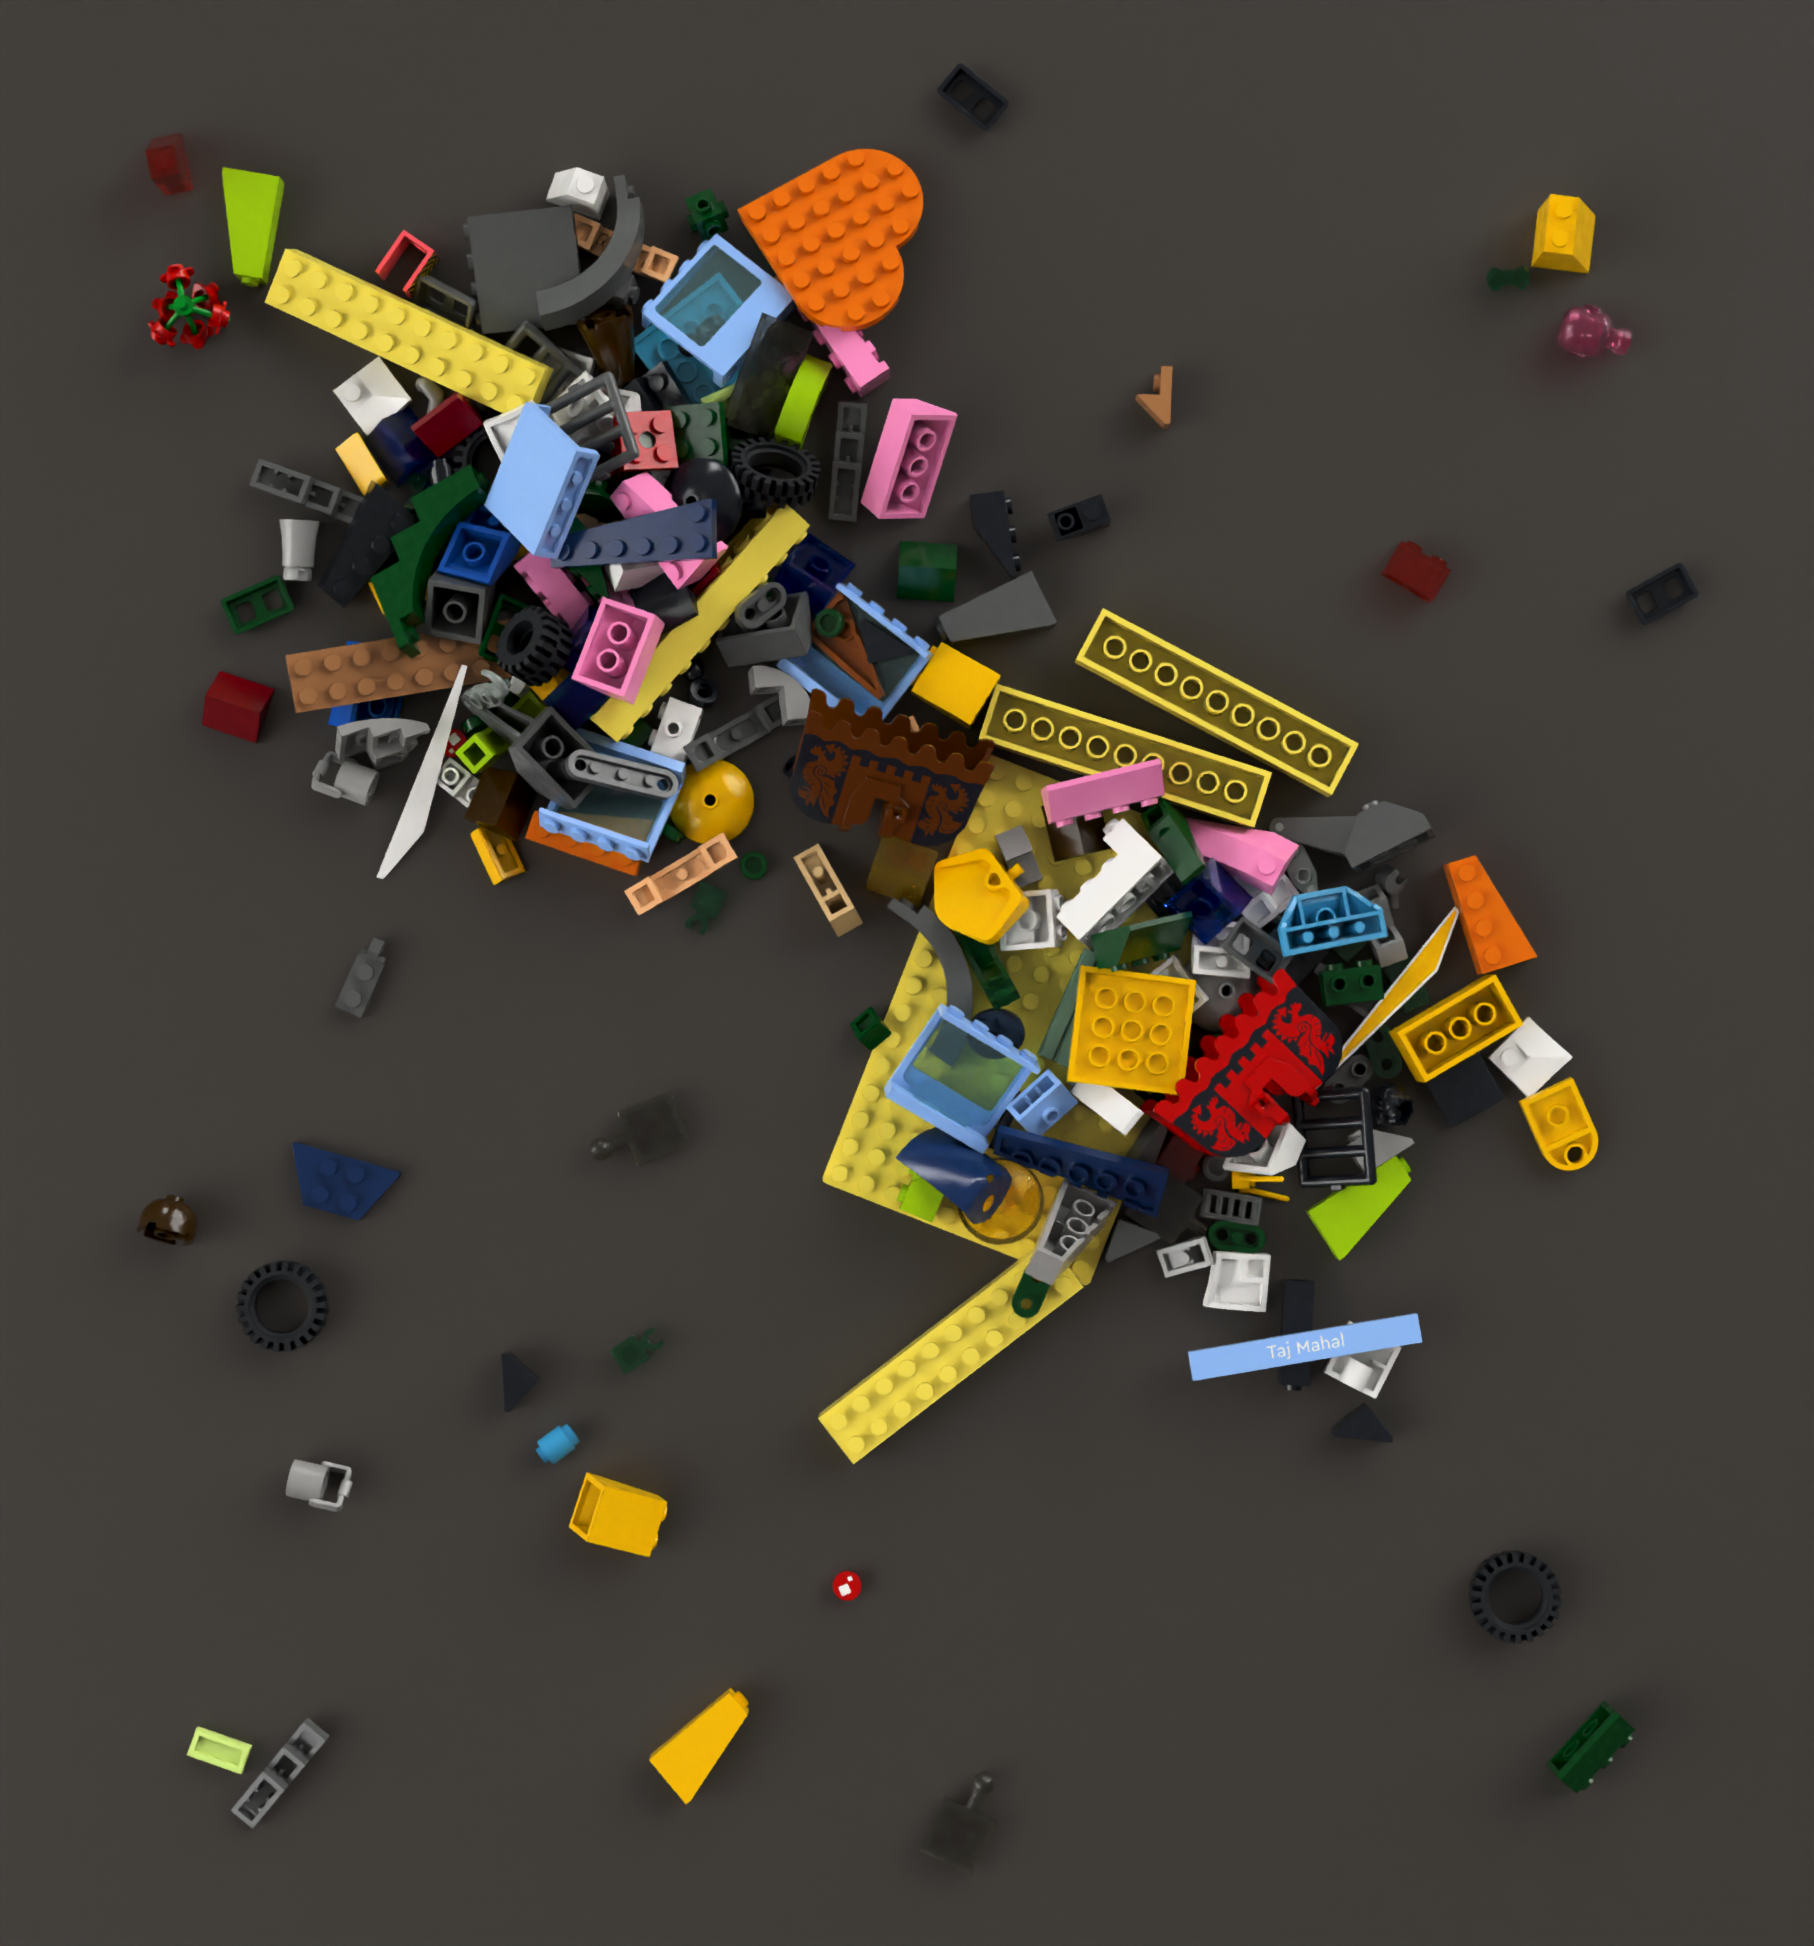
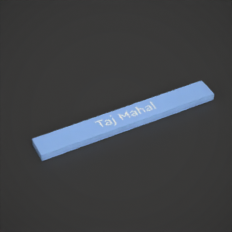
[1188,1313,1422,1381]

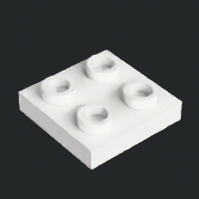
[1323,1321,1402,1399]

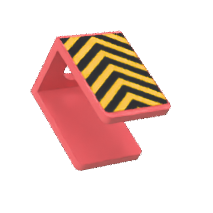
[375,229,439,299]

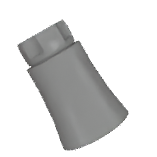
[279,519,320,582]

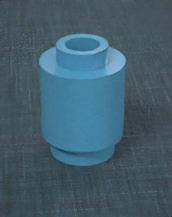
[536,1423,580,1465]

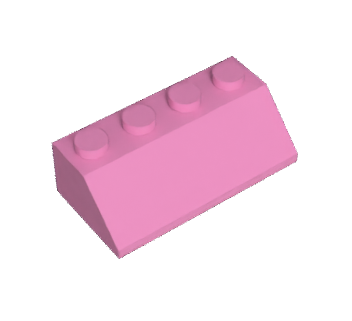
[861,398,958,519]
[1040,758,1165,828]

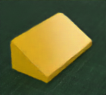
[335,432,390,496]
[470,827,525,885]

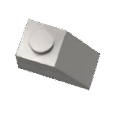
[1344,1128,1415,1174]

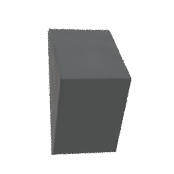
[1103,1218,1160,1263]

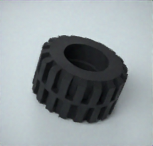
[496,605,573,687]

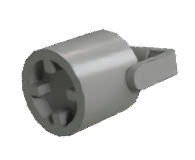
[311,751,379,806]
[286,1459,353,1512]

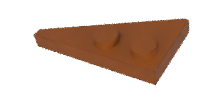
[812,591,885,700]

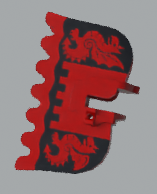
[1140,969,1343,1158]

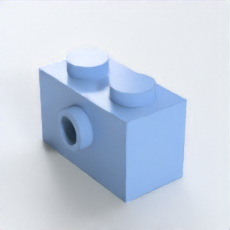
[1005,1069,1078,1135]

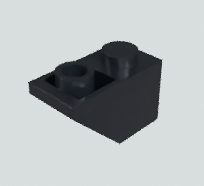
[1047,494,1111,541]

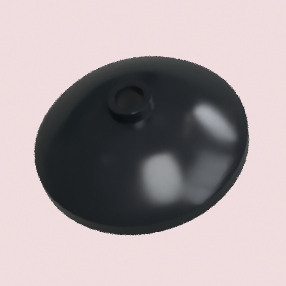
[664,458,743,542]

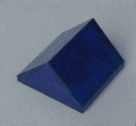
[364,407,442,488]
[543,671,611,731]

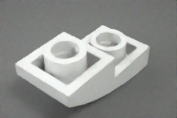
[437,757,479,808]

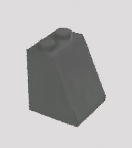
[424,570,501,644]

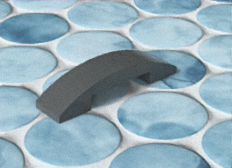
[683,694,782,772]

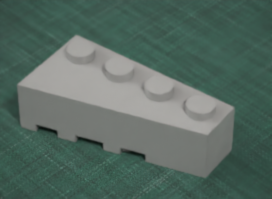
[1025,1178,1117,1285]

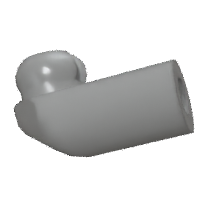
[415,377,444,414]

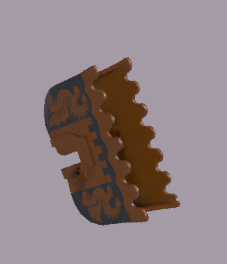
[790,688,995,846]

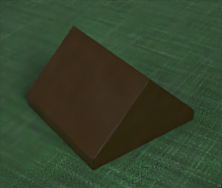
[463,767,537,842]
[1041,805,1111,862]

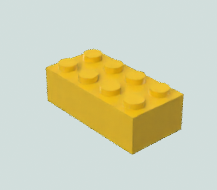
[1389,974,1524,1083]

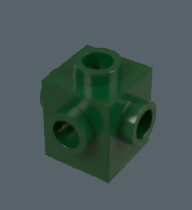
[685,188,730,241]

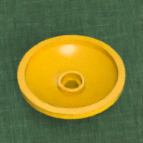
[670,760,754,844]

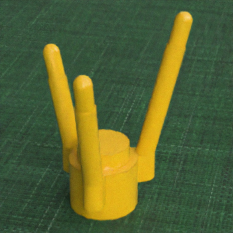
[1232,1171,1290,1202]

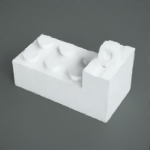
[1056,818,1174,952]

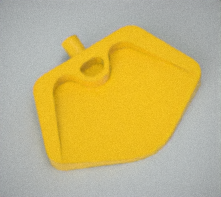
[934,848,1030,945]

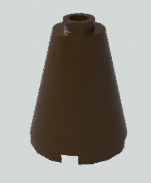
[577,304,635,389]

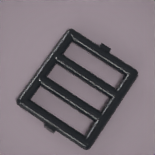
[1292,1085,1377,1190]

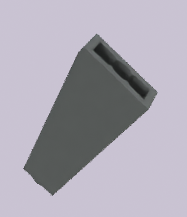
[936,571,1057,645]

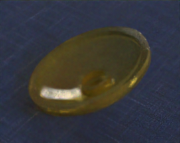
[957,1157,1044,1245]

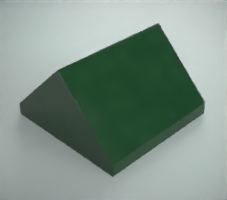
[897,541,958,602]

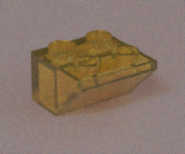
[865,836,938,908]

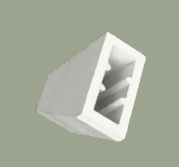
[546,167,610,220]
[1068,1082,1144,1136]

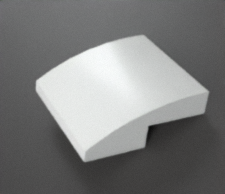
[1191,919,1251,979]

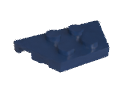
[292,1142,402,1221]

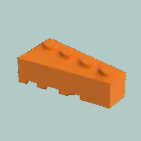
[525,811,655,877]
[1443,855,1538,975]

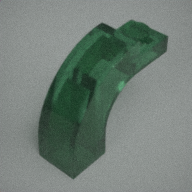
[953,930,1021,1011]

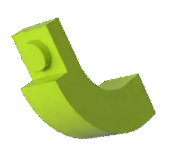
[774,354,834,451]
[455,690,548,774]

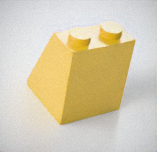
[1531,194,1596,274]
[911,642,1001,729]
[569,1472,667,1557]

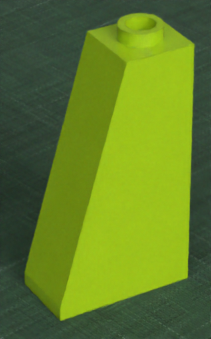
[222,167,285,287]
[1305,1155,1411,1260]

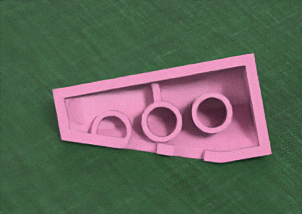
[1185,818,1299,896]

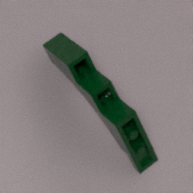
[370,465,490,659]

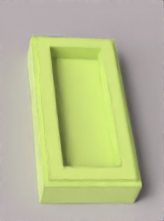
[187,1726,252,1774]

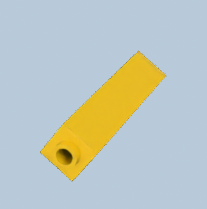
[649,1687,749,1804]

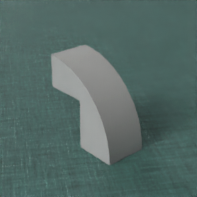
[748,665,810,726]
[1357,884,1408,968]

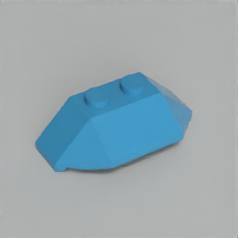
[1277,886,1388,957]

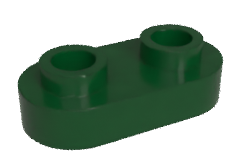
[1207,1220,1266,1254]
[1012,1266,1050,1318]

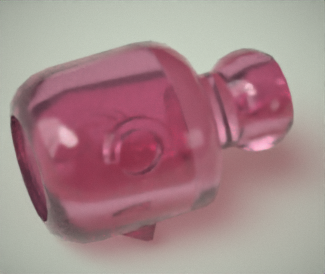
[1558,304,1632,359]

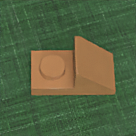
[1135,366,1173,429]

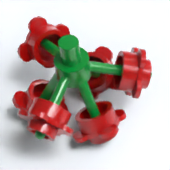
[148,264,231,349]

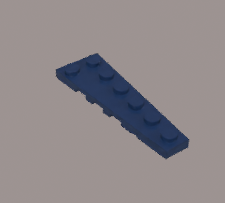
[551,499,717,569]
[993,1125,1170,1218]

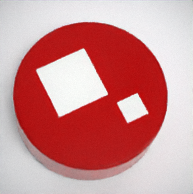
[444,729,467,758]
[833,1570,862,1601]

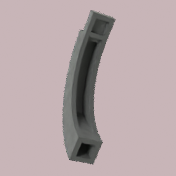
[536,175,645,331]
[887,897,973,1066]

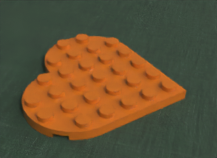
[737,149,923,332]

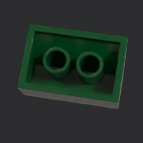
[1090,911,1193,972]
[1546,1701,1635,1794]

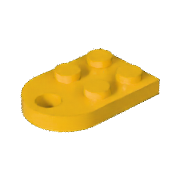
[1518,1077,1598,1171]

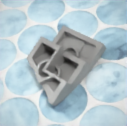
[335,718,430,770]

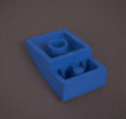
[437,505,522,586]

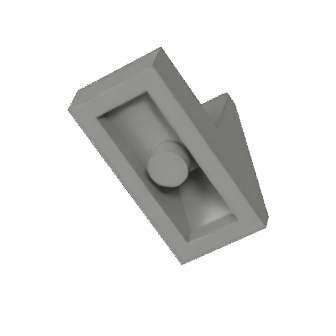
[995,825,1043,887]
[1156,1236,1215,1278]

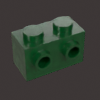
[1319,960,1384,1006]

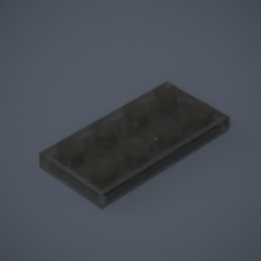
[725,312,814,440]

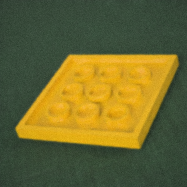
[1066,965,1196,1096]

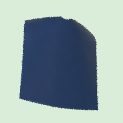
[896,1127,1012,1224]

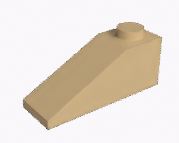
[793,844,863,937]

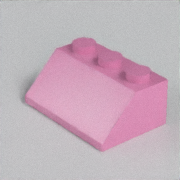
[571,597,665,705]

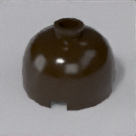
[137,1195,197,1246]

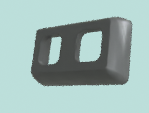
[413,275,476,329]
[1222,917,1294,984]

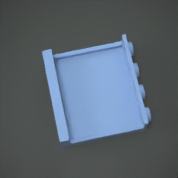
[484,402,600,559]

